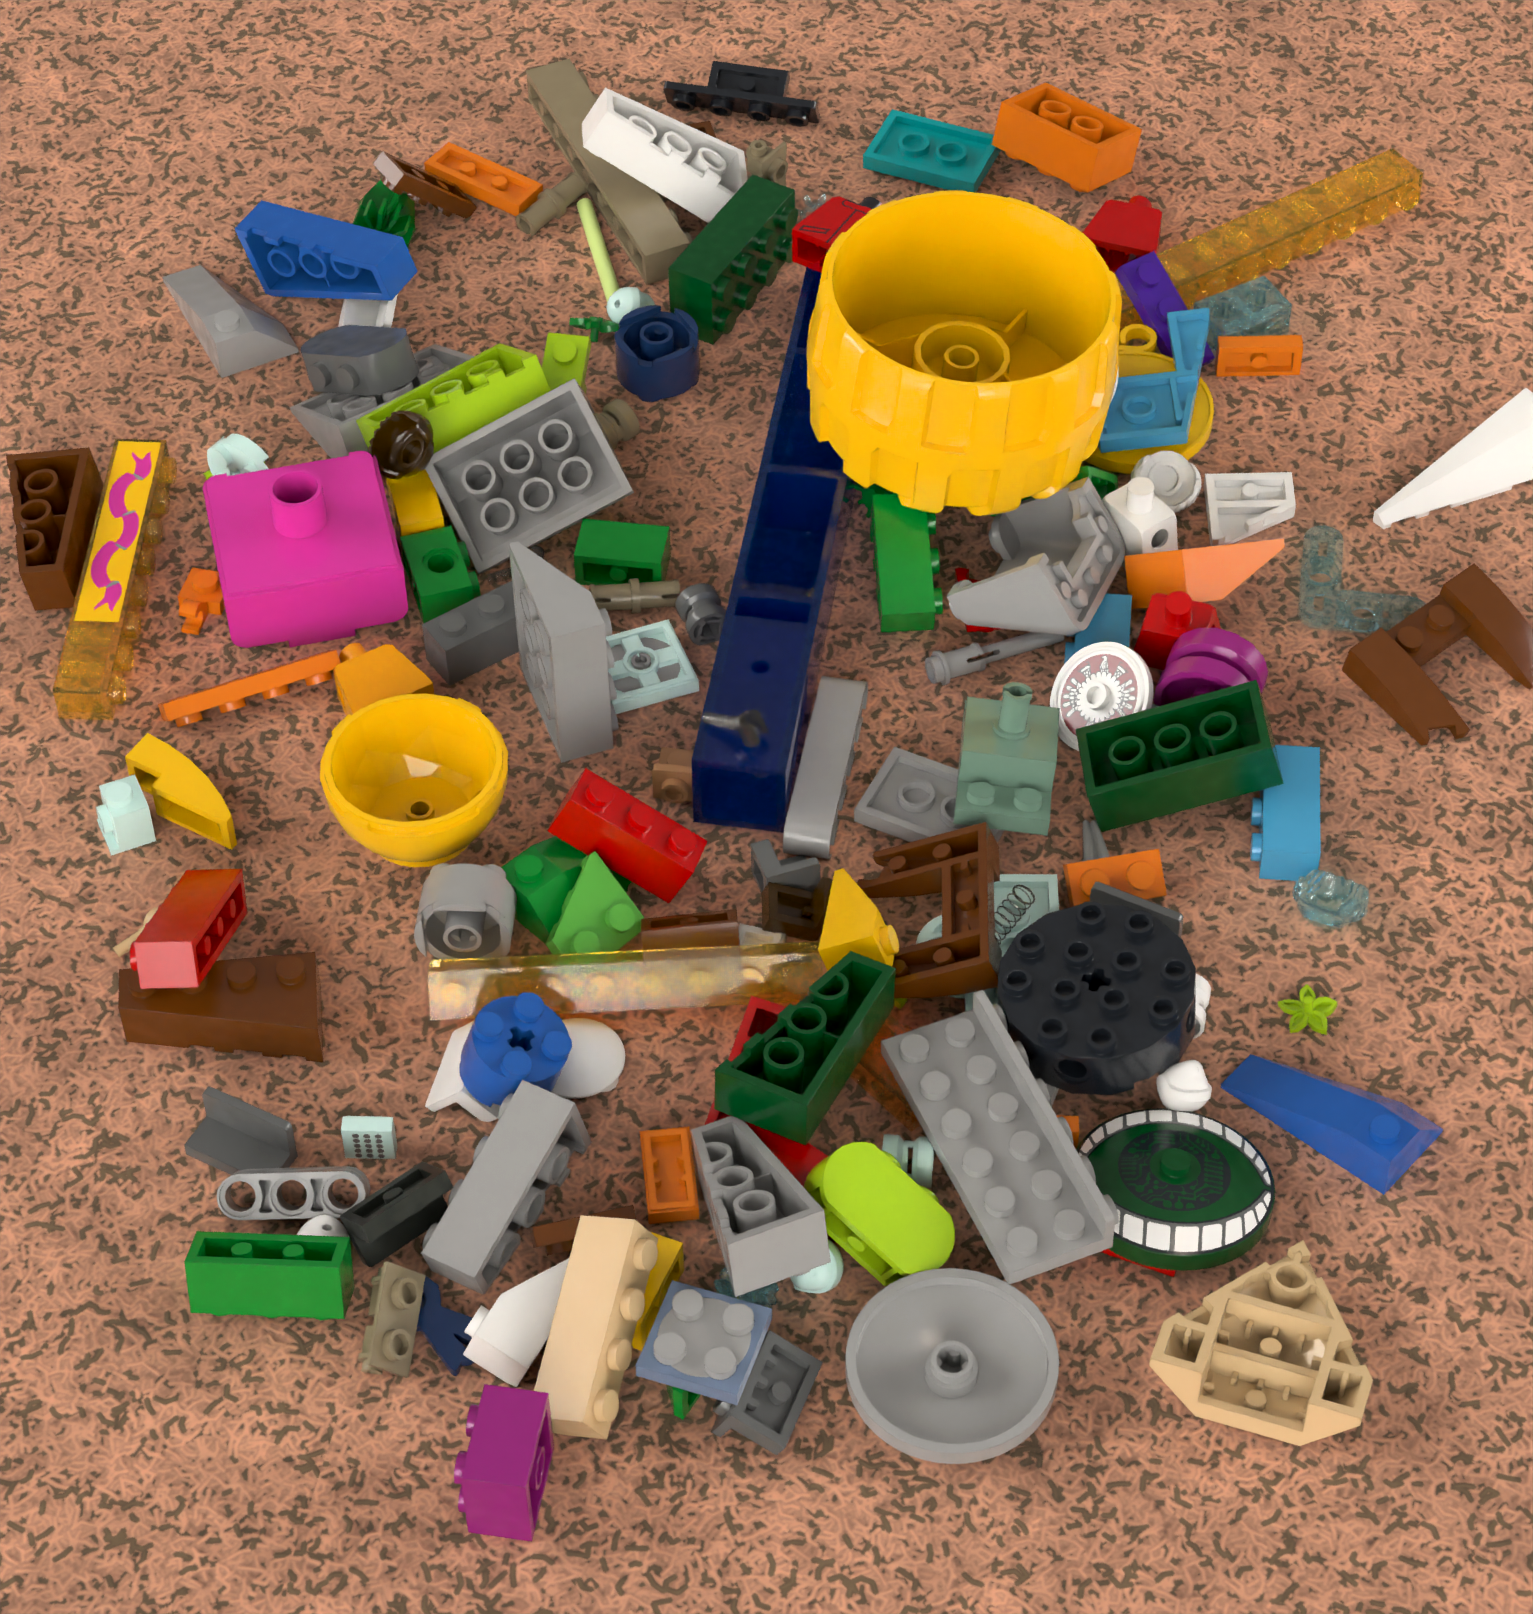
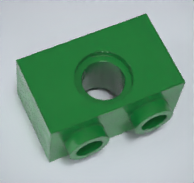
[400,526,481,624]

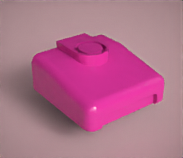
[202,451,408,648]

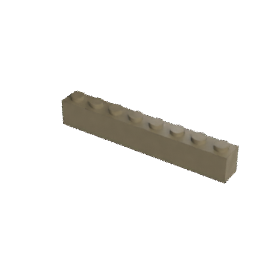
[526,58,693,285]

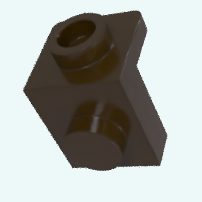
[761,877,833,941]

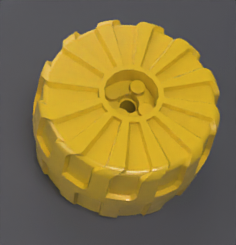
[807,190,1122,516]

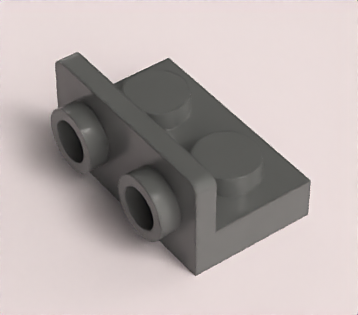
[711,1330,823,1455]

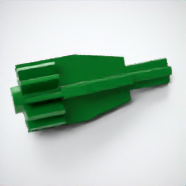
[352,179,415,248]

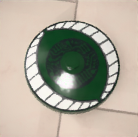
[1076,1108,1275,1271]

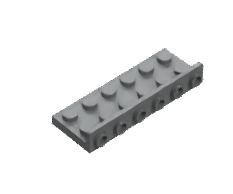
[881,990,1119,1285]

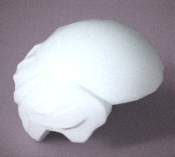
[1131,451,1202,513]

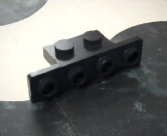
[663,61,820,127]

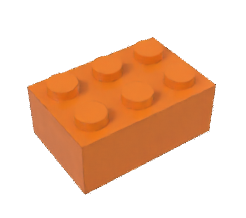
[991,82,1142,193]

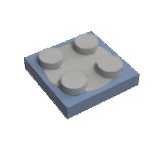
[635,1280,772,1405]

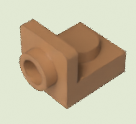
[652,747,707,803]

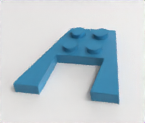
[1098,308,1210,453]

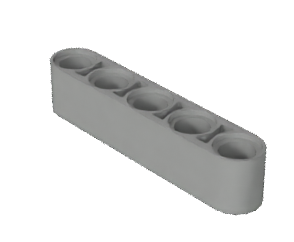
[783,676,868,859]

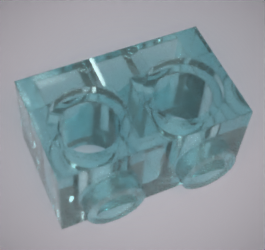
[1194,276,1292,357]

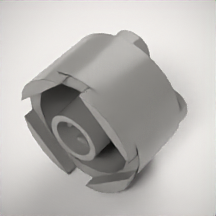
[414,863,517,971]

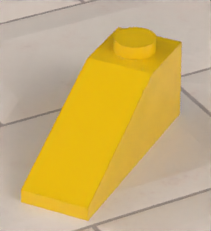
[818,868,899,971]

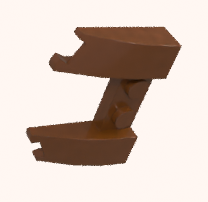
[1342,563,1533,746]
[857,822,1002,998]

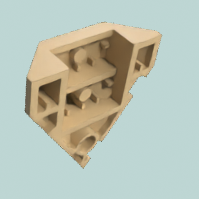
[1149,1240,1373,1446]

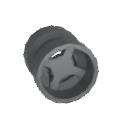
[676,583,731,646]

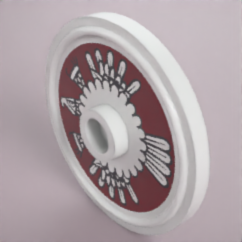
[1050,642,1154,751]

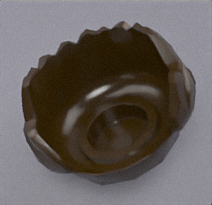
[368,411,434,480]

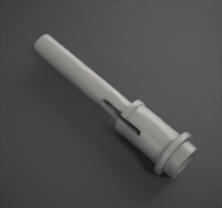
[925,632,1064,686]

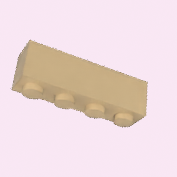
[534,1215,658,1440]

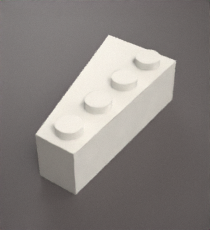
[582,88,748,223]

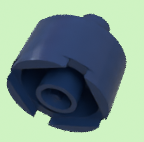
[615,305,700,402]

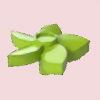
[1278,984,1338,1035]

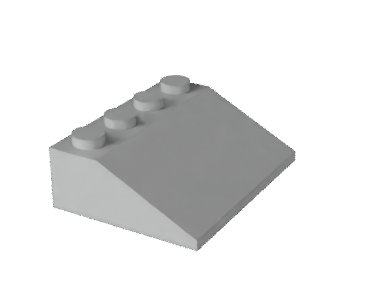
[290,344,475,458]
[425,378,634,574]
[509,541,619,763]

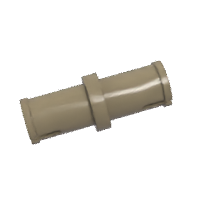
[515,172,588,237]
[589,578,680,614]

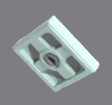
[606,619,699,714]

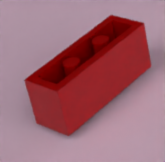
[547,768,708,903]

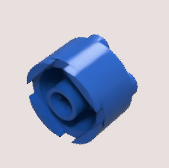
[459,992,572,1107]

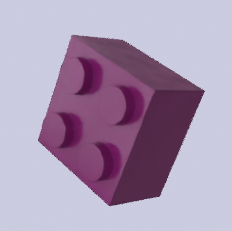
[454,1384,554,1542]

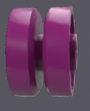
[1153,628,1269,706]

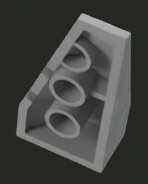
[162,265,299,378]

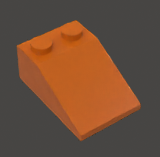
[1124,538,1285,609]

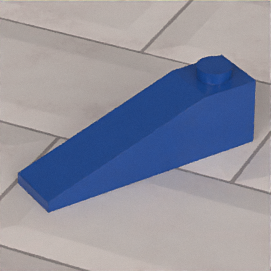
[1220,1054,1443,1195]

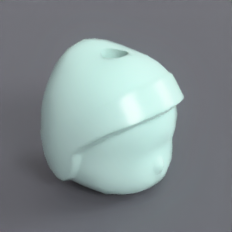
[606,287,655,327]
[790,1240,844,1293]

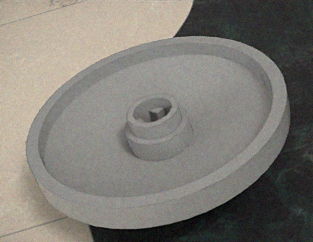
[845,1268,1059,1464]

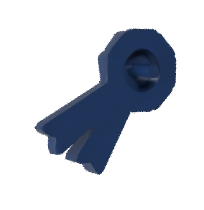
[416,1276,474,1376]

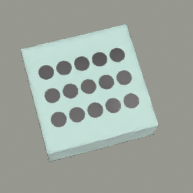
[341,1116,397,1159]

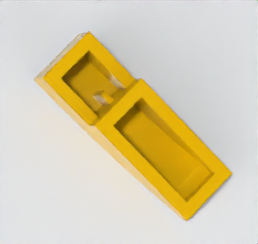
[385,469,445,537]
[125,733,237,850]

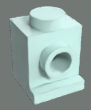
[95,774,156,856]

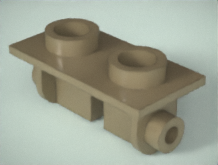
[746,140,788,186]
[358,1261,426,1378]

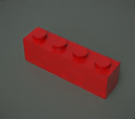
[130,869,248,989]

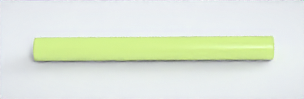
[576,198,620,302]

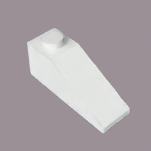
[463,1258,569,1387]

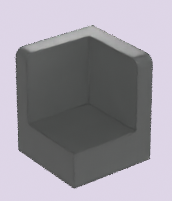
[751,839,821,893]

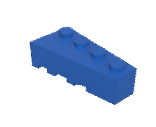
[234,200,418,301]

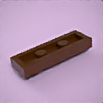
[373,151,477,219]

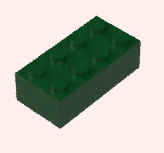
[668,174,798,345]
[1076,680,1284,832]

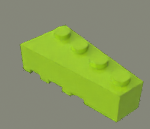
[356,343,551,454]

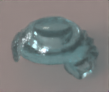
[1292,869,1369,930]

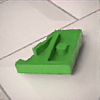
[545,851,644,982]

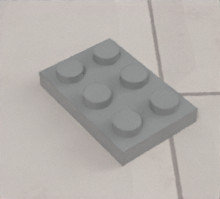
[854,747,1005,842]

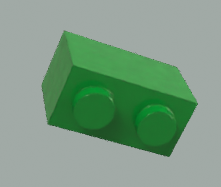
[574,518,671,585]

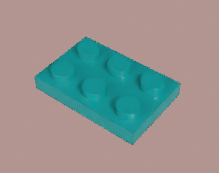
[863,109,1001,192]

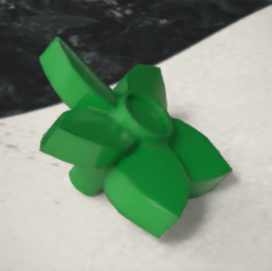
[569,316,619,342]

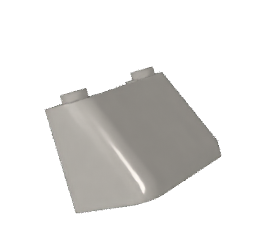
[946,476,1125,636]

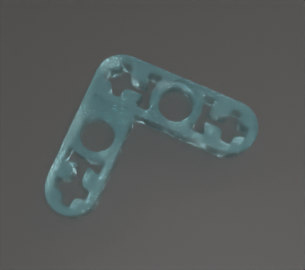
[1297,525,1426,634]

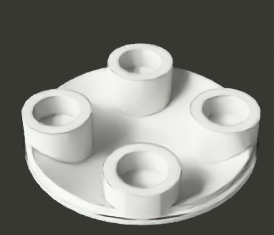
[551,1018,625,1099]

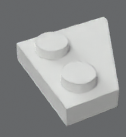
[1204,472,1296,546]

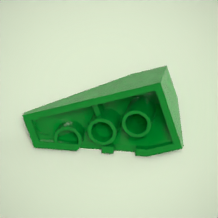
[501,836,632,944]

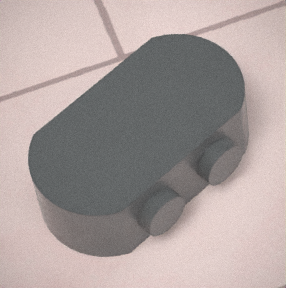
[300,325,419,396]

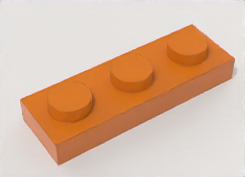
[424,142,543,216]

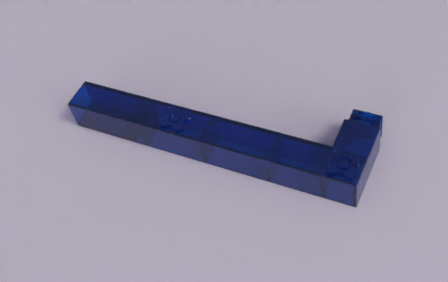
[692,267,857,833]

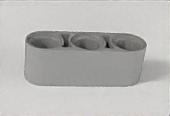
[216,1166,371,1220]

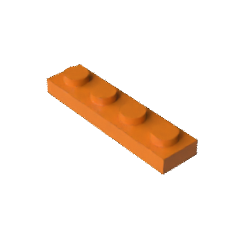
[158,650,341,727]

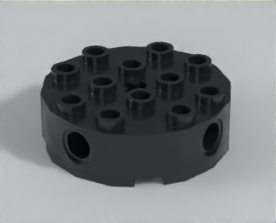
[997,901,1196,1095]

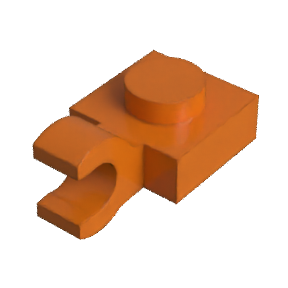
[178,567,225,635]

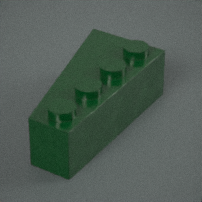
[714,951,896,1146]

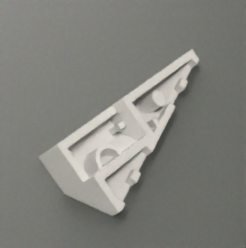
[1373,388,1533,529]

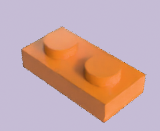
[1215,335,1303,377]
[1063,849,1167,907]

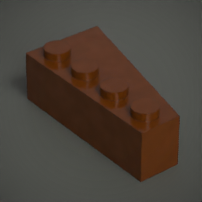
[6,447,104,611]
[118,952,324,1063]

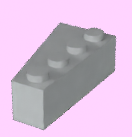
[421,1080,592,1295]
[691,1116,831,1297]

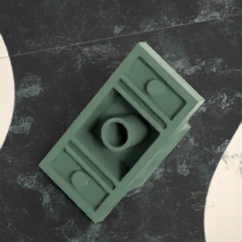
[953,682,1060,836]

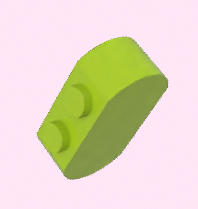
[804,1142,955,1286]

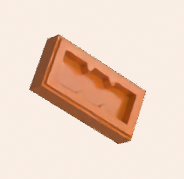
[639,1126,700,1224]

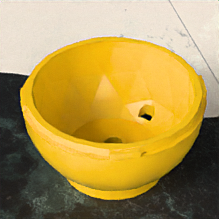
[320,693,508,867]

